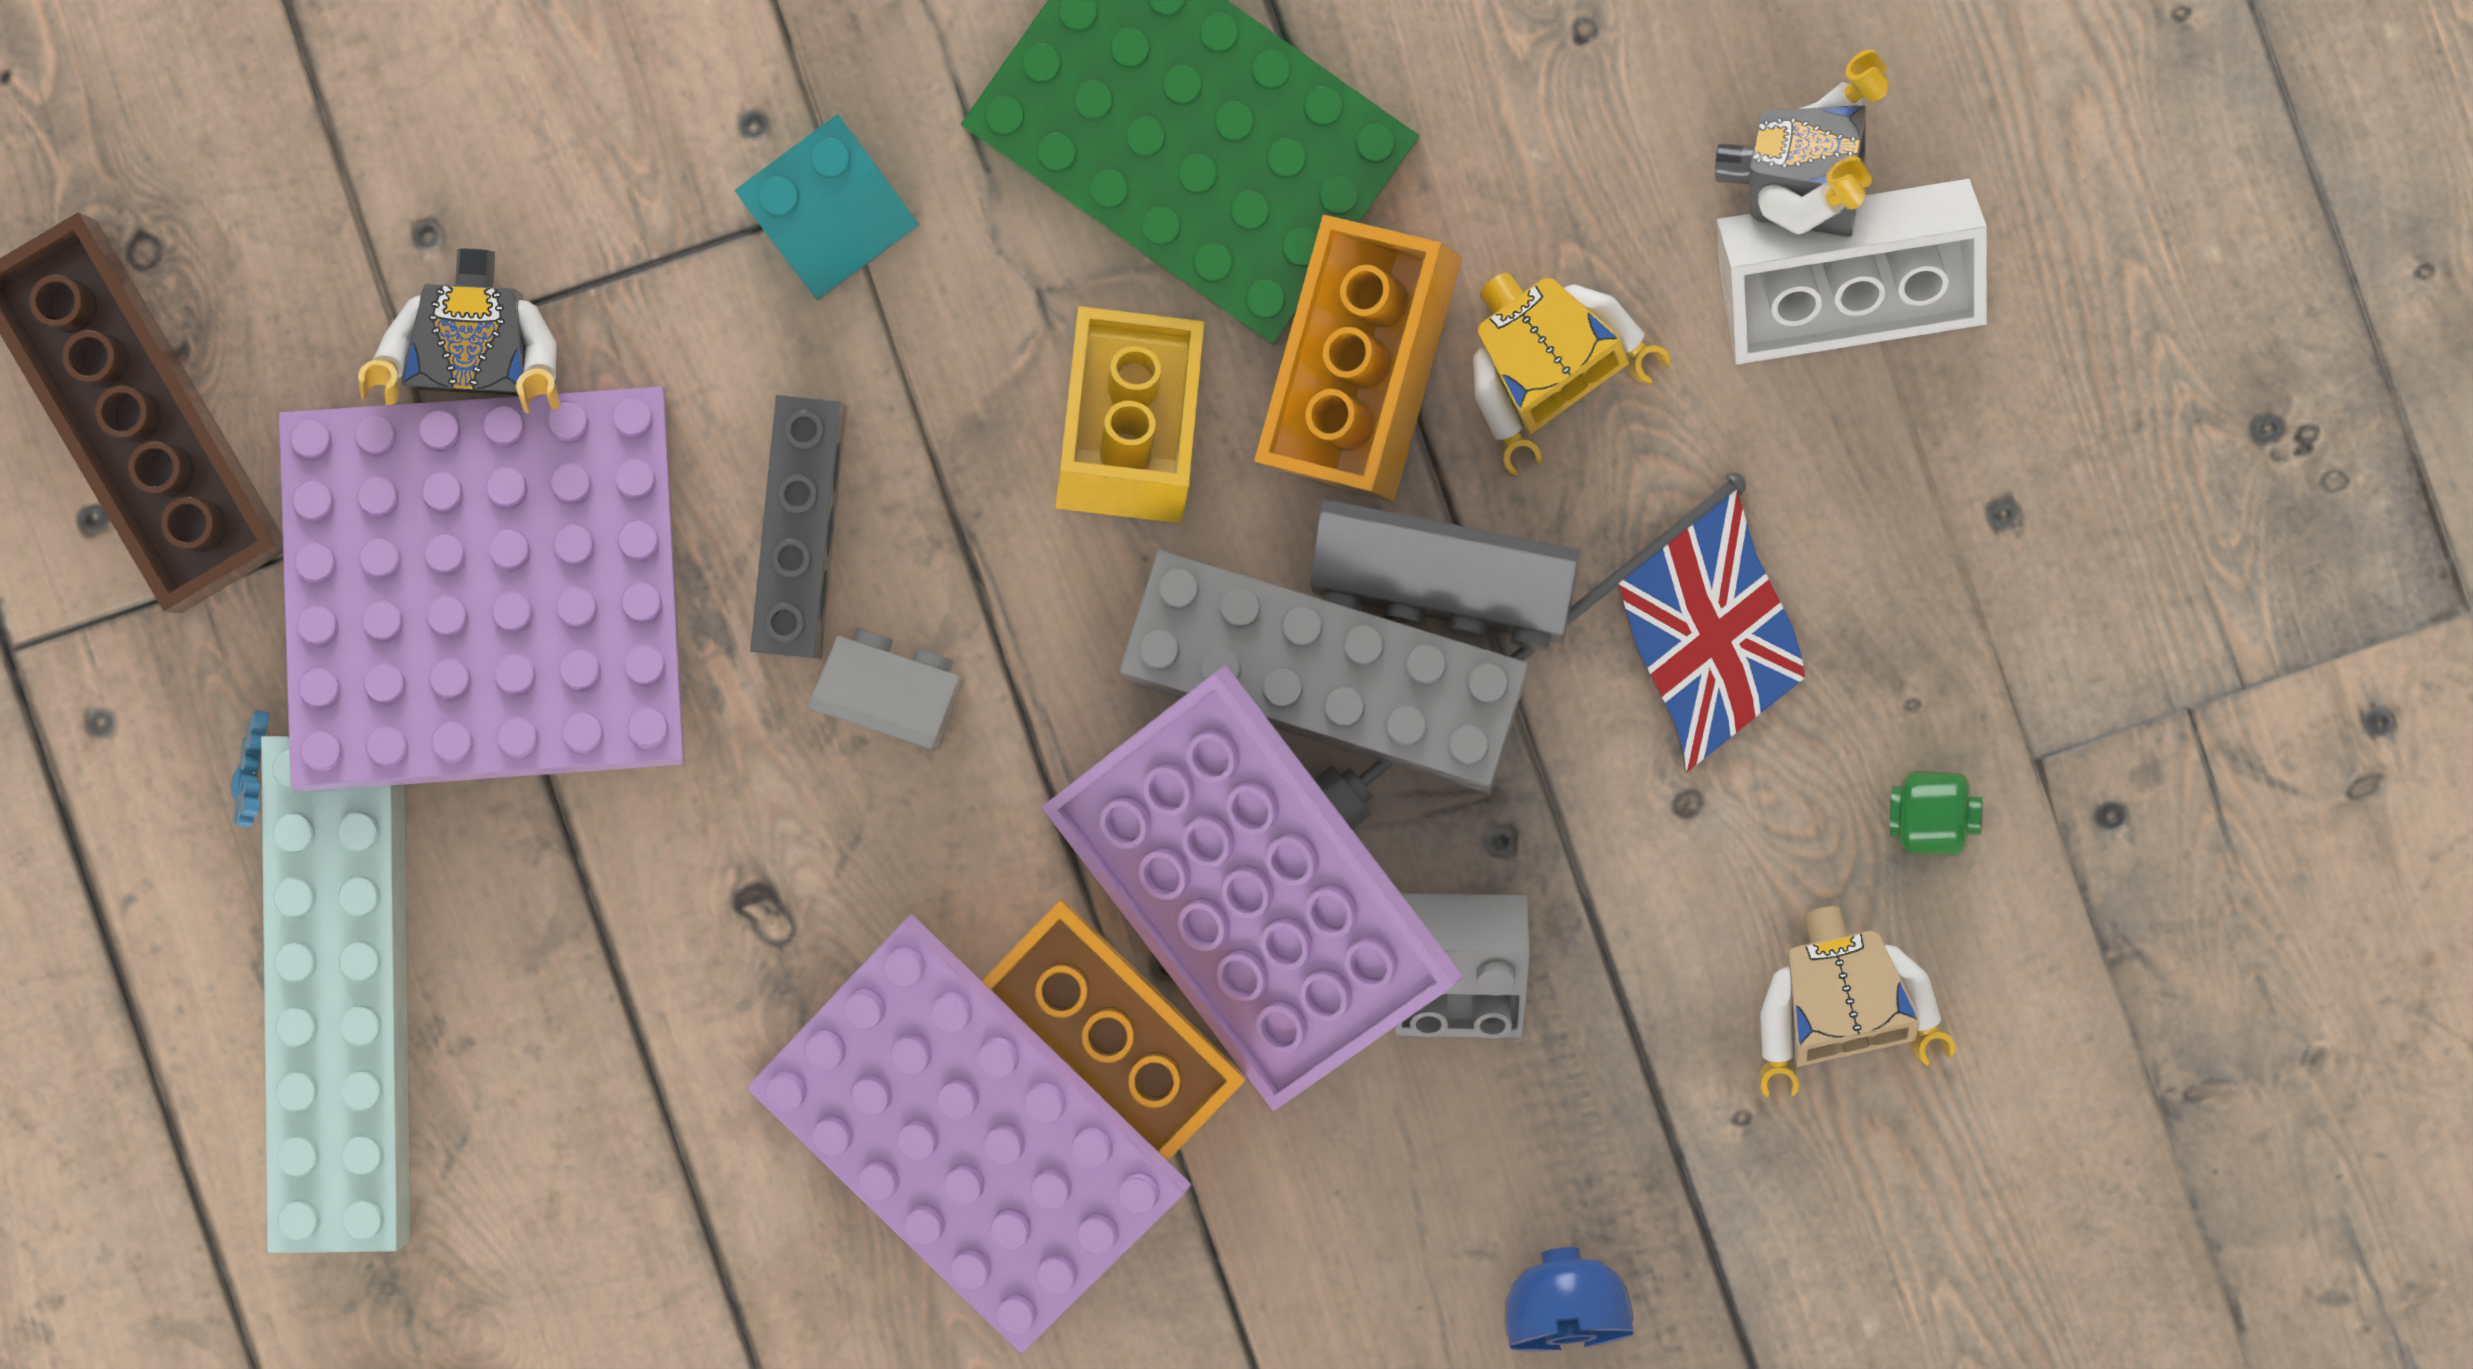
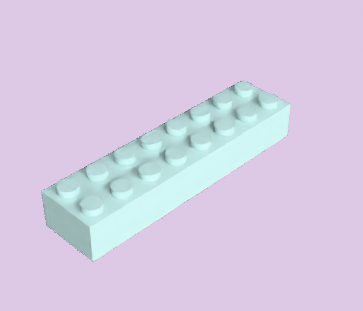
[261,736,410,1253]

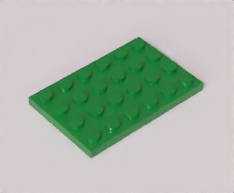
[961,0,1420,346]

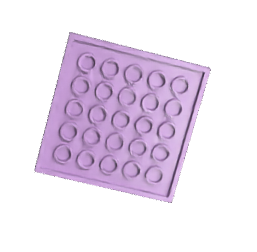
[279,386,685,792]

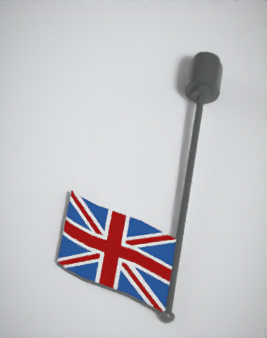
[1314,473,1805,830]

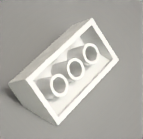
[1717,179,1987,365]

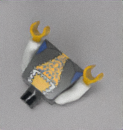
[1715,50,1888,236]
[358,248,561,413]

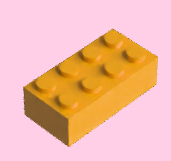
[982,898,1246,1161]

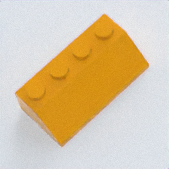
[1254,214,1463,502]

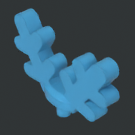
[231,710,269,828]

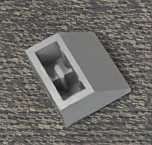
[1395,893,1530,1039]

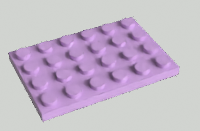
[1042,665,1464,1112]
[746,914,1191,1354]

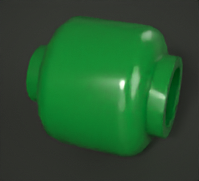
[1889,771,1983,856]

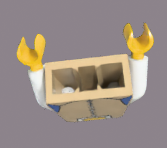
[1759,906,1956,1098]

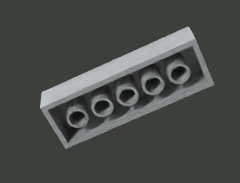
[1119,549,1529,794]

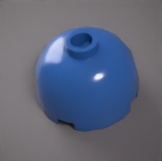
[1504,1247,1634,1352]

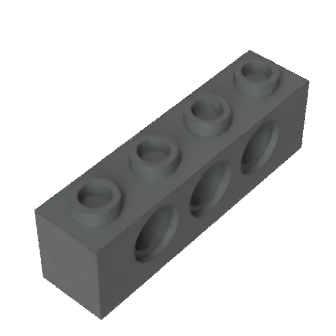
[750,395,847,659]

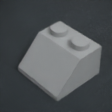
[808,628,963,749]

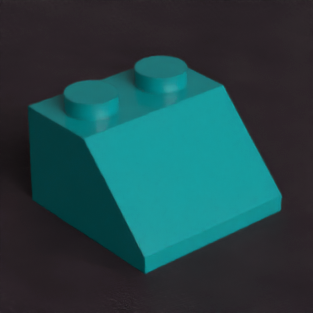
[734,114,920,301]

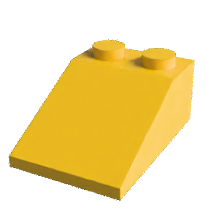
[1055,306,1205,524]

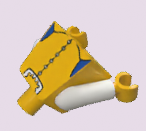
[1473,273,1671,476]

